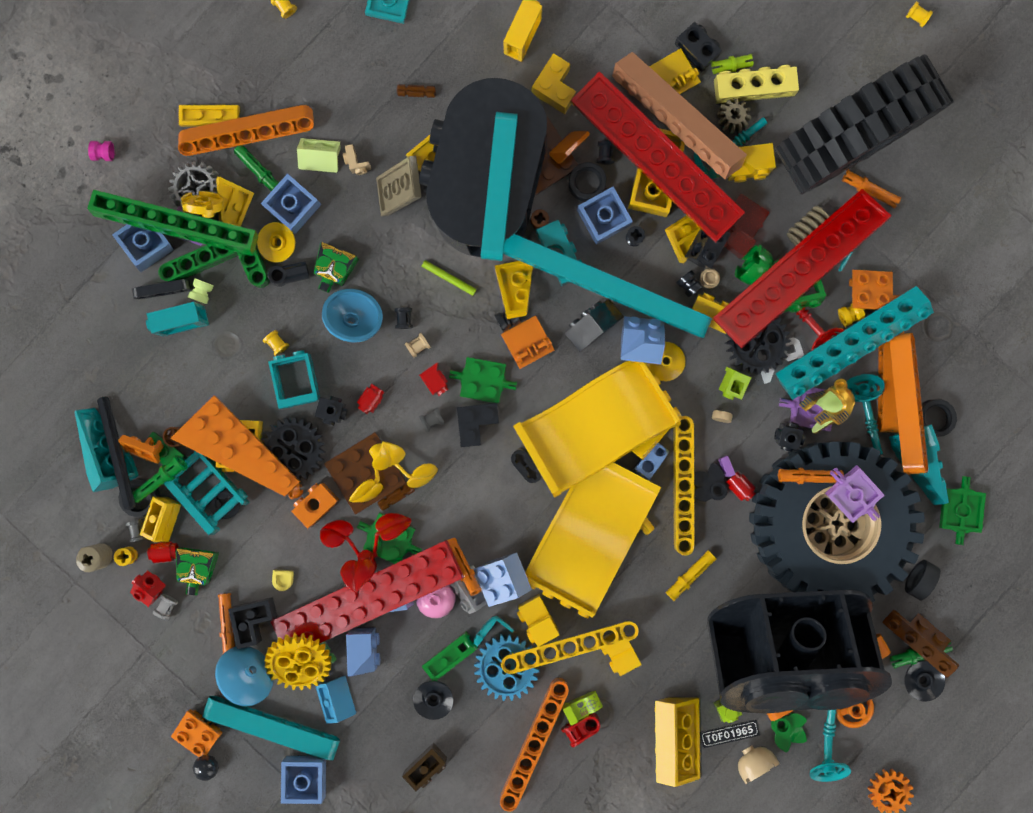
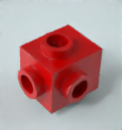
[130,570,166,607]

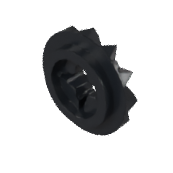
[208,488,241,519]

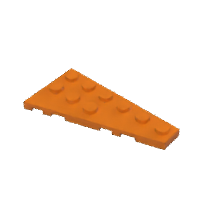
[171,395,300,496]

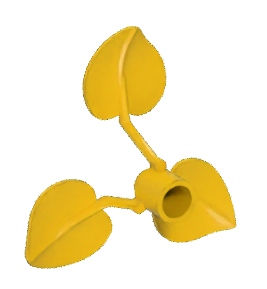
[349,441,438,502]

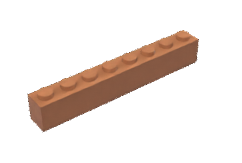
[612,52,747,179]

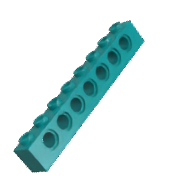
[775,286,934,400]

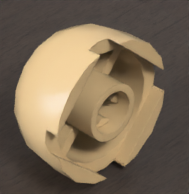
[738,745,780,784]

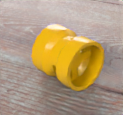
[838,304,865,327]

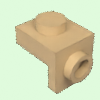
[343,144,371,175]

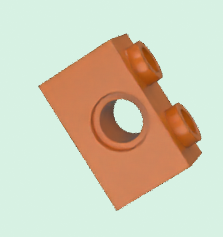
[291,483,340,529]

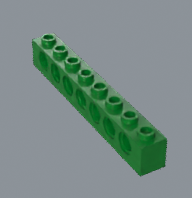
[87,189,258,256]

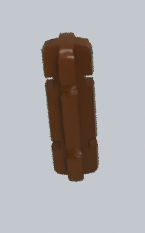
[397,84,436,98]
[378,484,415,511]

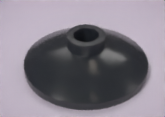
[904,661,945,702]
[413,681,453,720]

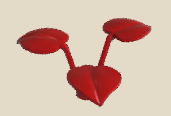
[320,513,412,593]

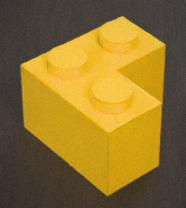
[532,53,576,114]
[517,594,559,647]

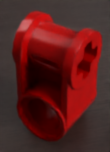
[561,713,600,747]

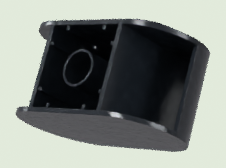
[419,78,547,257]
[707,590,892,714]

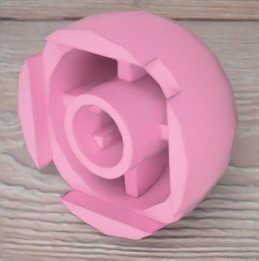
[416,585,456,618]

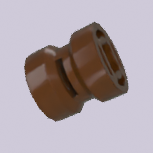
[163,427,183,447]

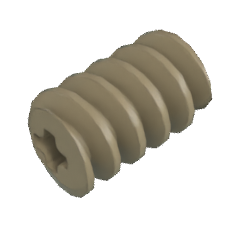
[787,206,830,246]
[76,543,112,572]

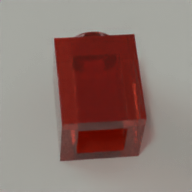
[724,226,756,260]

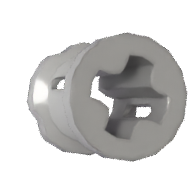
[153,594,178,621]

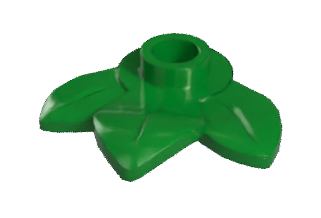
[771,713,807,753]

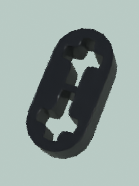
[511,450,542,483]

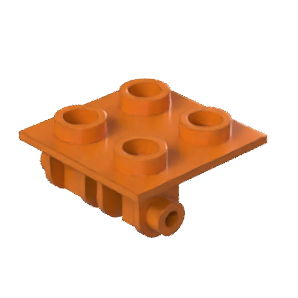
[849,270,893,310]
[501,315,554,369]
[171,709,223,757]

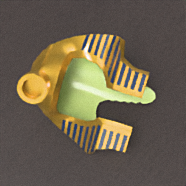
[799,379,855,434]

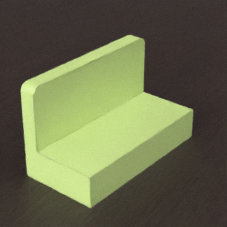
[297,138,340,173]

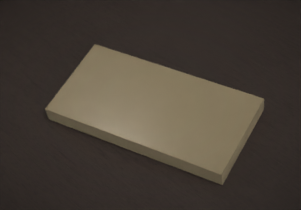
[376,156,422,216]

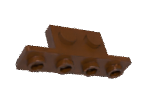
[883,610,959,678]

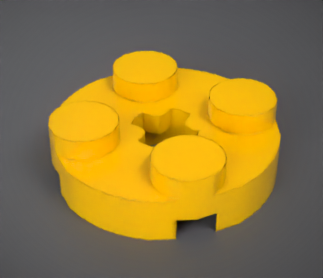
[181,191,224,218]

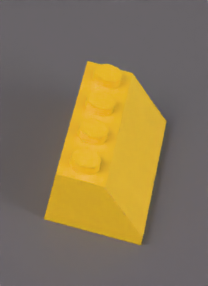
[655,697,700,787]

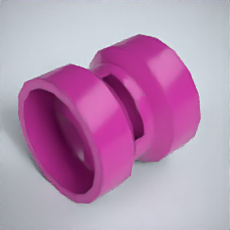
[88,141,115,161]

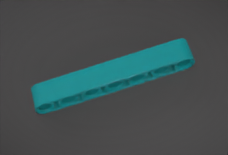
[481,112,518,261]
[202,696,340,760]

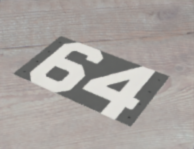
[749,334,809,386]

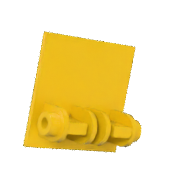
[649,48,701,94]

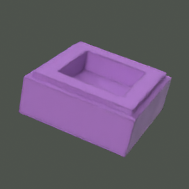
[718,456,736,477]

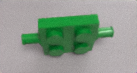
[449,357,517,404]
[939,476,986,545]
[357,512,422,564]

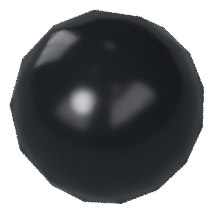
[192,755,219,781]

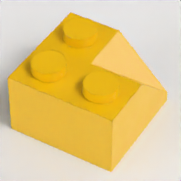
[728,143,776,183]

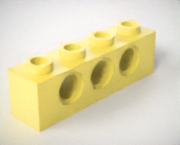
[714,65,799,104]

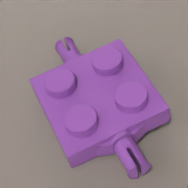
[779,388,832,431]
[825,465,884,523]

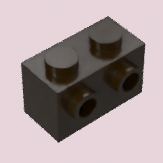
[402,743,447,791]

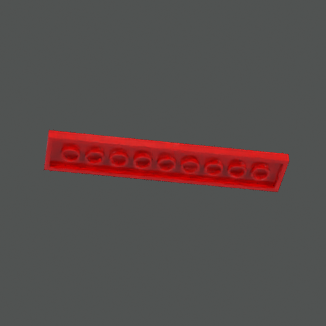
[571,71,745,243]
[713,189,892,348]
[270,540,464,643]

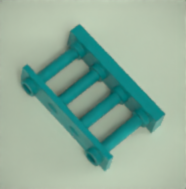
[164,451,250,535]

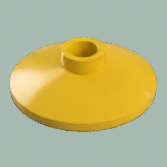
[257,222,295,262]
[649,342,685,381]

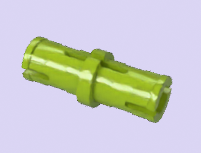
[711,54,754,74]

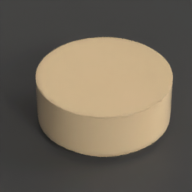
[712,410,733,423]

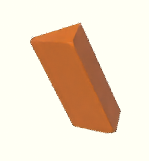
[549,131,590,164]

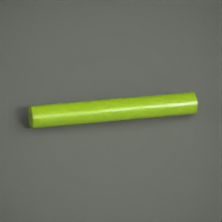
[421,260,477,296]

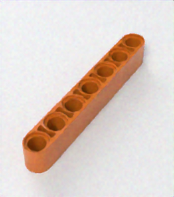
[178,105,314,156]
[878,295,904,433]
[890,333,928,475]
[500,677,569,812]

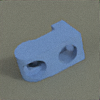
[633,443,669,480]

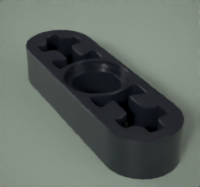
[132,279,191,299]

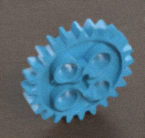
[474,634,539,701]

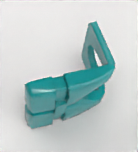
[474,616,514,647]

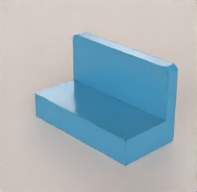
[315,676,356,724]

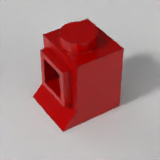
[419,362,449,396]

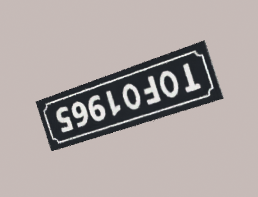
[700,720,760,748]

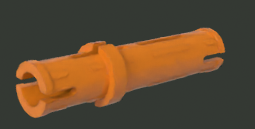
[842,169,901,209]
[778,468,844,484]
[447,538,482,596]
[218,593,235,654]

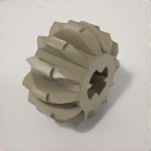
[717,98,751,134]

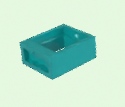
[146,302,209,337]
[268,350,320,409]

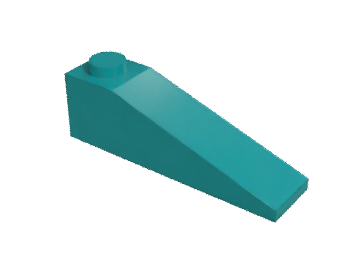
[75,408,139,492]
[889,424,949,505]

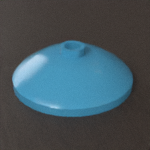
[322,289,383,342]
[215,646,274,706]

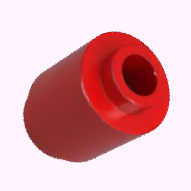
[357,383,385,414]
[726,471,756,501]
[147,541,179,563]

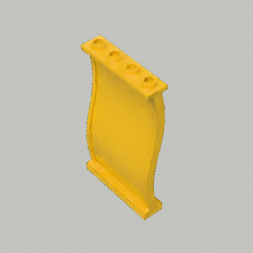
[513,361,682,498]
[525,463,661,619]

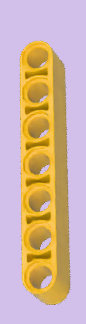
[673,416,694,556]
[501,621,639,674]

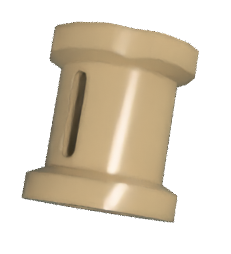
[405,333,431,358]

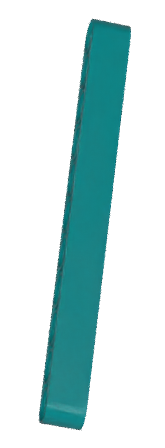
[503,234,712,338]

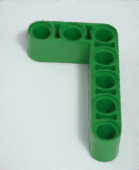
[158,245,270,288]

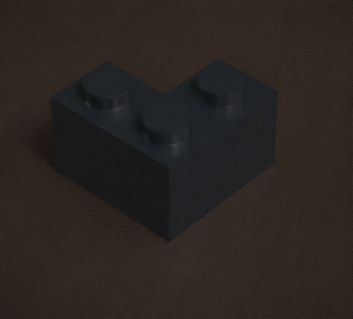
[565,299,624,352]
[457,403,499,447]
[228,597,277,649]

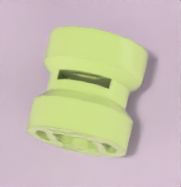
[188,279,214,304]

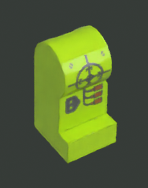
[562,691,603,726]

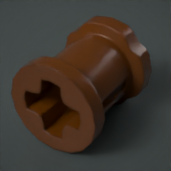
[531,209,549,230]

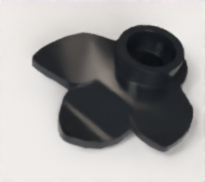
[694,463,728,502]

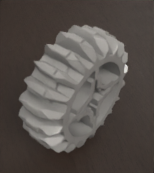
[168,161,219,216]

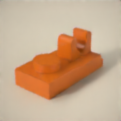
[118,435,164,464]

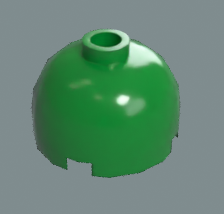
[735,245,774,285]

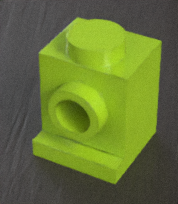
[719,367,751,400]
[713,700,742,723]

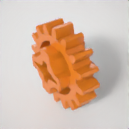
[867,769,914,813]

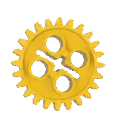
[265,633,332,690]

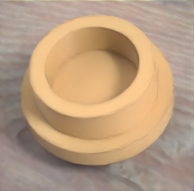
[700,269,720,289]

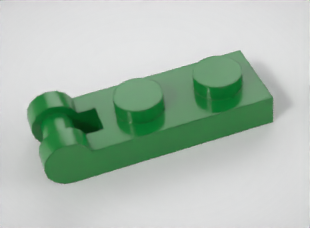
[422,631,479,681]

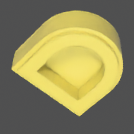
[272,570,294,591]

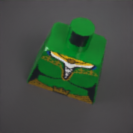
[314,242,359,293]
[176,547,219,595]

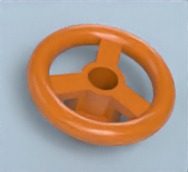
[836,699,874,728]

